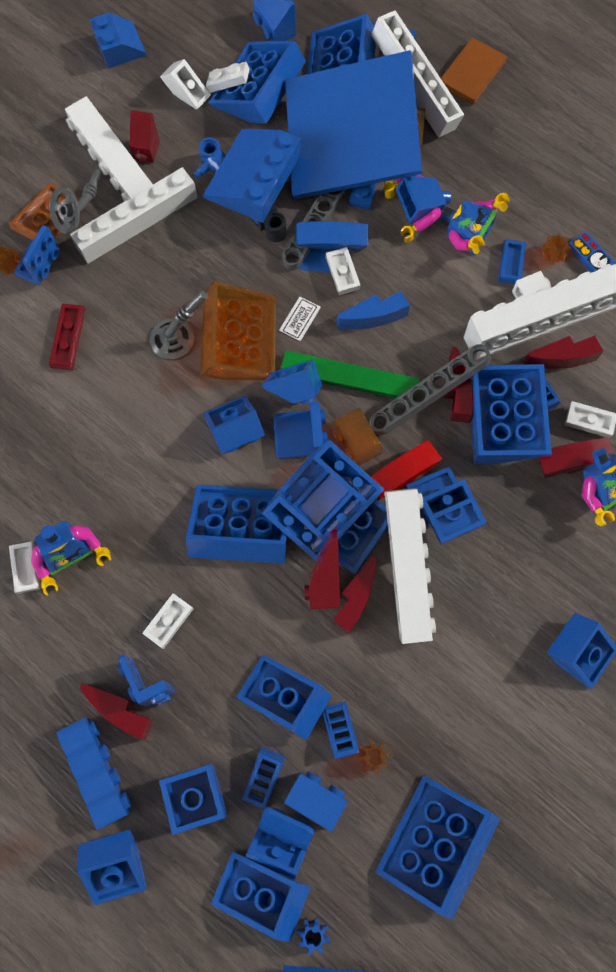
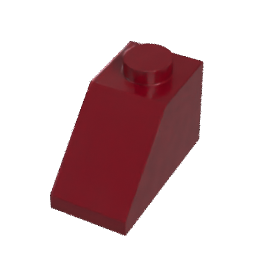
[129,110,160,163]

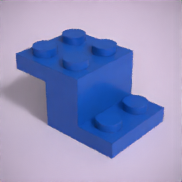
[406,466,487,545]

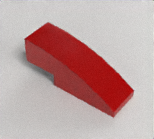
[370,440,442,500]

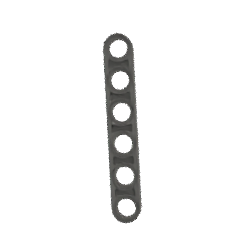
[282,189,348,270]
[369,344,491,435]

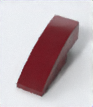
[523,335,603,369]
[444,347,473,423]
[538,438,613,479]
[333,556,377,635]
[80,683,153,740]

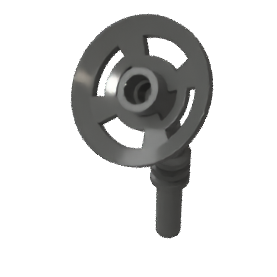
[49,169,102,234]
[150,291,208,360]

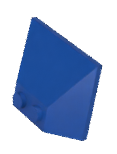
[262,439,384,561]

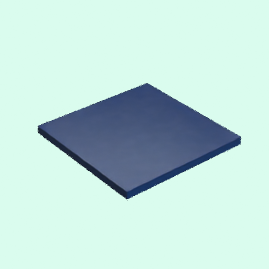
[285,50,423,199]

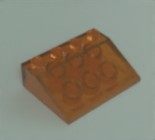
[200,281,276,380]

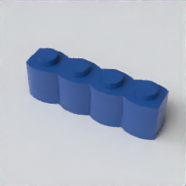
[57,718,132,830]

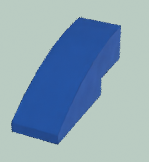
[296,221,368,251]
[337,291,410,329]

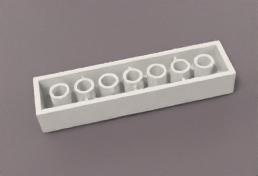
[464,264,616,360]

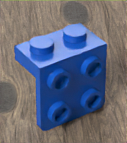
[14,225,60,285]
[273,402,327,459]
[117,654,176,707]
[246,807,315,880]

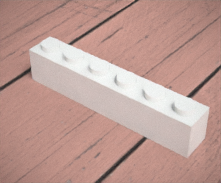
[371,11,464,137]
[65,96,153,202]
[70,167,198,264]
[384,488,436,644]

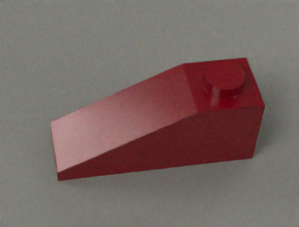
[304,529,340,609]

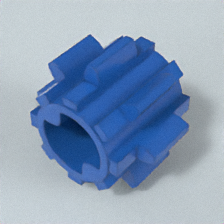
[297,916,330,955]

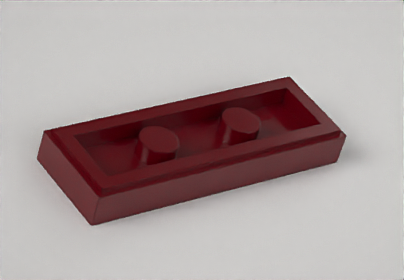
[49,304,86,371]

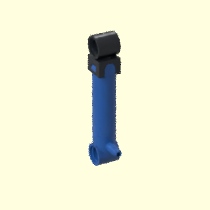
[193,138,287,242]

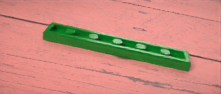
[281,350,420,401]

